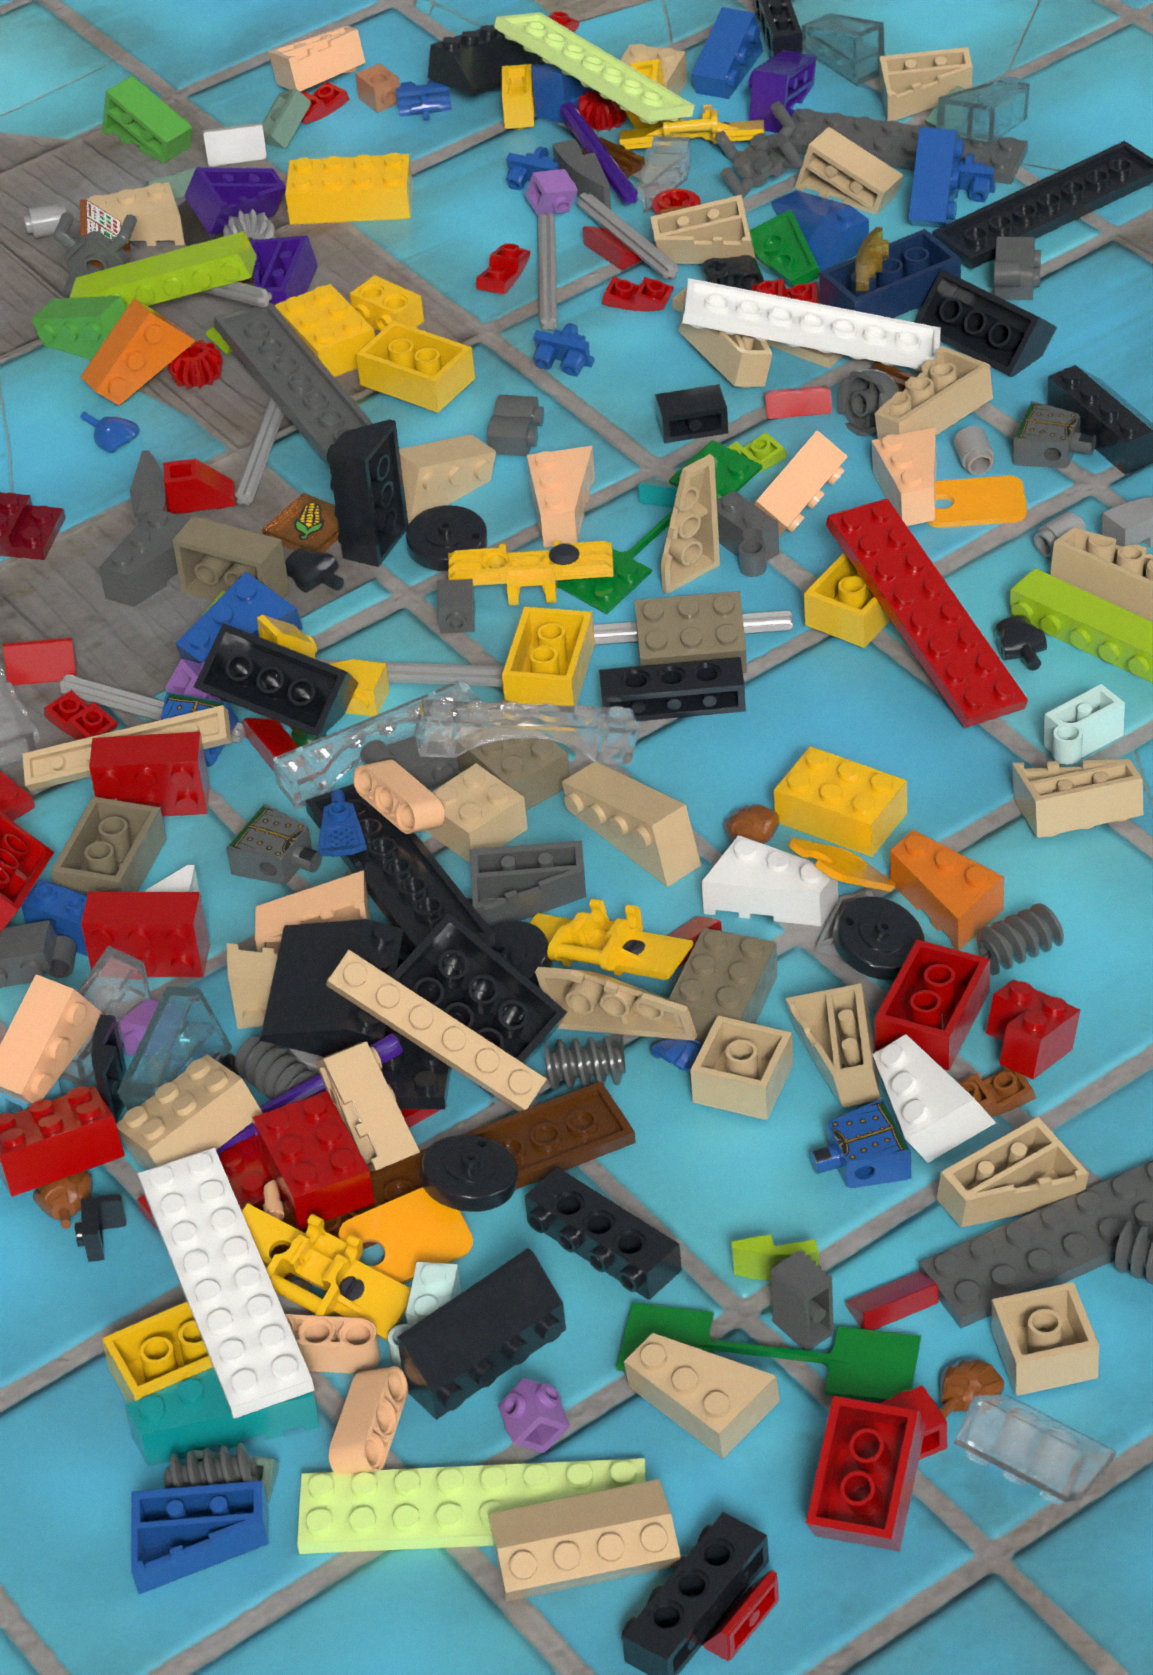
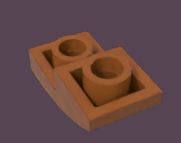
[958,1068,1036,1117]

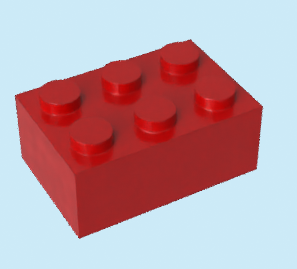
[89,732,210,817]
[81,891,210,978]
[875,940,990,1070]
[0,1085,125,1197]
[252,1091,375,1230]
[806,1396,926,1552]

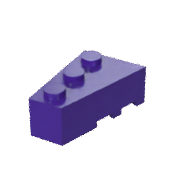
[748,50,817,133]
[184,167,286,235]
[250,235,318,305]

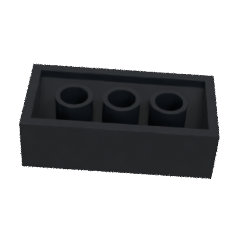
[427,24,546,95]
[914,269,1057,377]
[1048,365,1153,475]
[327,419,409,567]
[194,623,358,738]
[397,1248,566,1420]

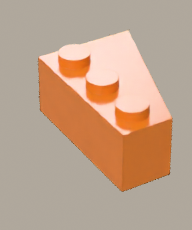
[80,298,196,405]
[890,830,1004,951]

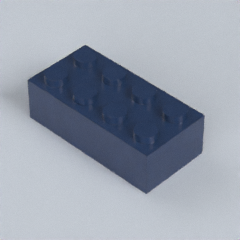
[819,229,961,318]

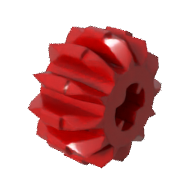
[578,89,627,132]
[168,339,223,390]

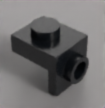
[75,1194,126,1262]

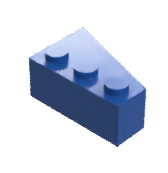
[691,7,763,99]
[532,63,594,125]
[908,127,964,228]
[175,572,303,663]
[131,1481,269,1594]

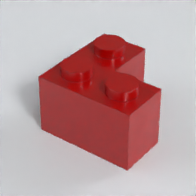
[986,979,1081,1080]

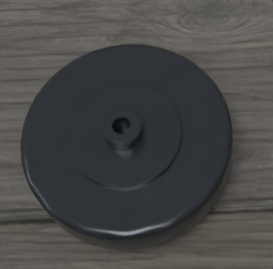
[406,505,488,571]
[833,897,925,980]
[490,921,552,987]
[420,1135,518,1212]

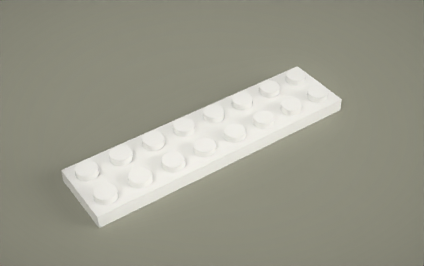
[682,278,940,372]
[137,1147,315,1419]

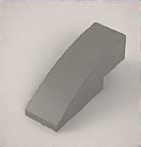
[1102,497,1153,548]

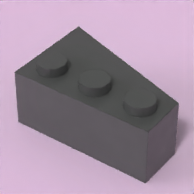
[99,508,191,607]
[470,840,586,927]

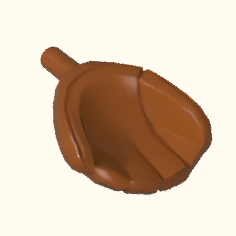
[723,804,779,844]
[33,1171,93,1229]
[939,1359,1004,1419]

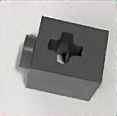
[437,579,475,634]

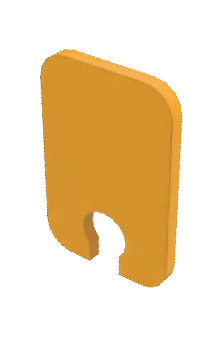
[927,475,1027,528]
[788,838,896,892]
[338,1187,473,1284]

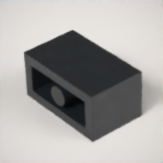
[655,384,728,444]

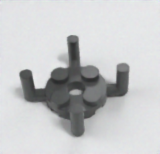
[715,101,803,198]
[53,212,137,296]

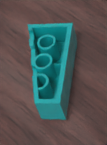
[125,1367,320,1466]

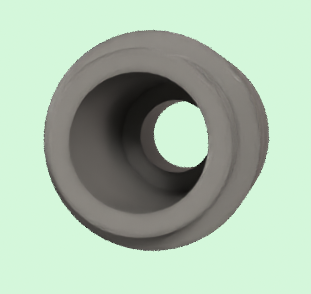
[23,204,67,239]
[953,426,994,475]
[1034,511,1086,558]

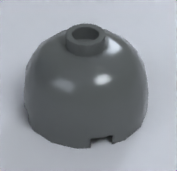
[838,369,900,436]

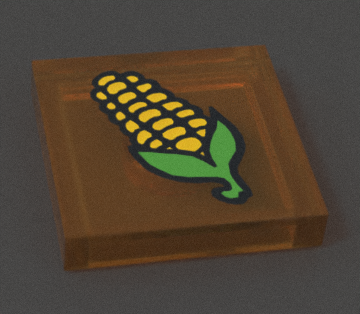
[262,493,339,553]

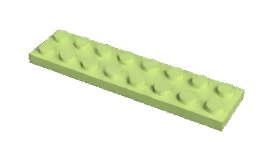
[494,12,695,124]
[297,1458,646,1554]

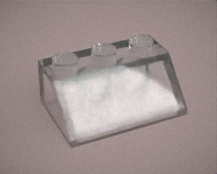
[954,1394,1117,1505]

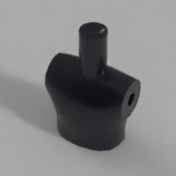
[285,547,344,593]
[995,615,1047,671]

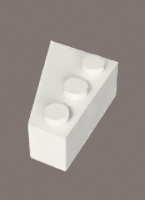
[702,835,839,926]
[873,1034,996,1163]

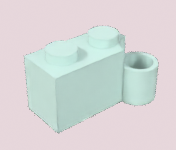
[1044,684,1125,765]
[388,1262,462,1370]

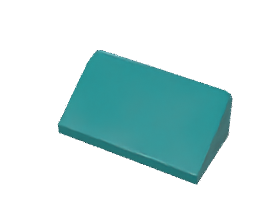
[638,479,678,508]

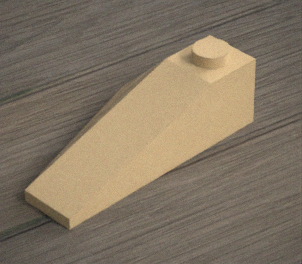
[661,454,720,594]
[535,967,697,1041]

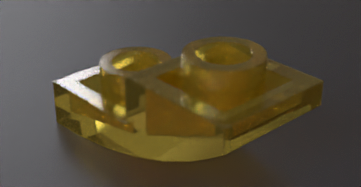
[855,227,889,291]

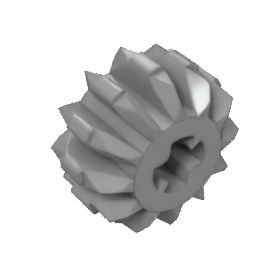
[223,208,275,242]

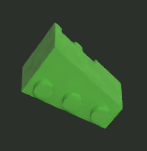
[102,76,193,163]
[31,296,127,360]

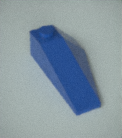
[772,190,869,271]

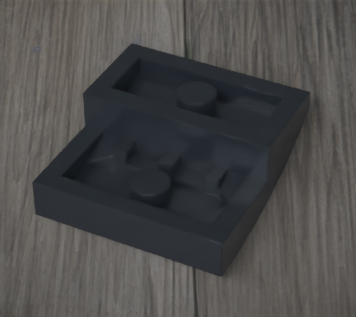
[91,1014,127,1123]

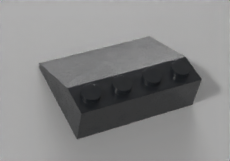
[390,912,567,1098]
[259,919,404,1057]

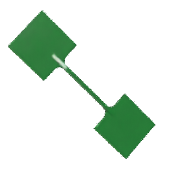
[556,440,763,615]
[616,1303,921,1402]

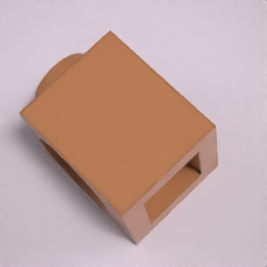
[355,63,400,113]

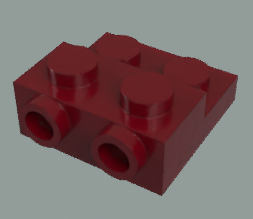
[0,492,66,560]

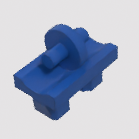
[396,79,452,120]
[506,146,559,191]
[954,153,996,202]
[533,323,595,377]

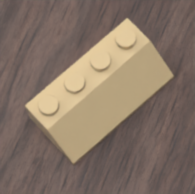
[488,1479,681,1602]

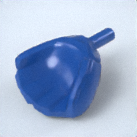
[80,412,140,453]
[651,1039,703,1074]

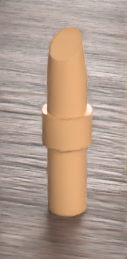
[263,1180,284,1221]

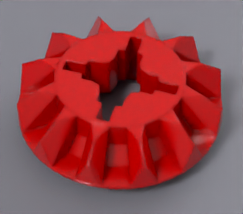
[652,188,701,215]

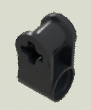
[703,255,764,291]

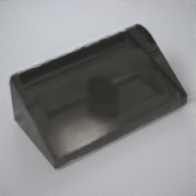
[177,200,216,246]

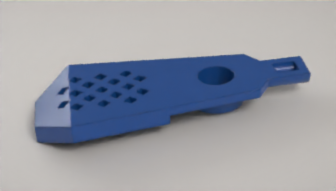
[318,790,367,857]

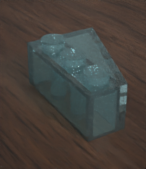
[802,13,885,86]
[936,77,1030,143]
[117,986,233,1111]

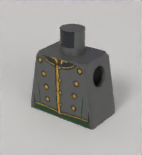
[1013,401,1096,468]
[227,804,322,885]

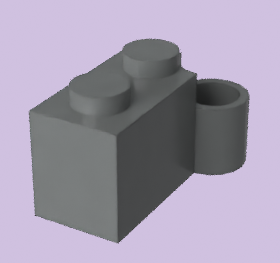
[994,237,1041,300]
[717,490,779,577]
[360,727,459,790]
[0,920,77,988]

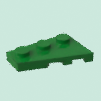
[750,209,821,287]

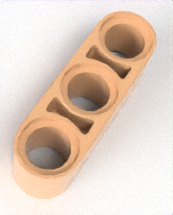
[353,759,445,834]
[285,1314,380,1374]
[329,1366,408,1474]

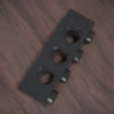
[753,0,803,58]
[599,657,746,724]
[525,1167,682,1300]
[621,1512,769,1675]

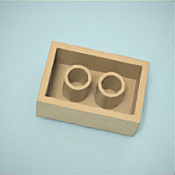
[116,1055,263,1170]

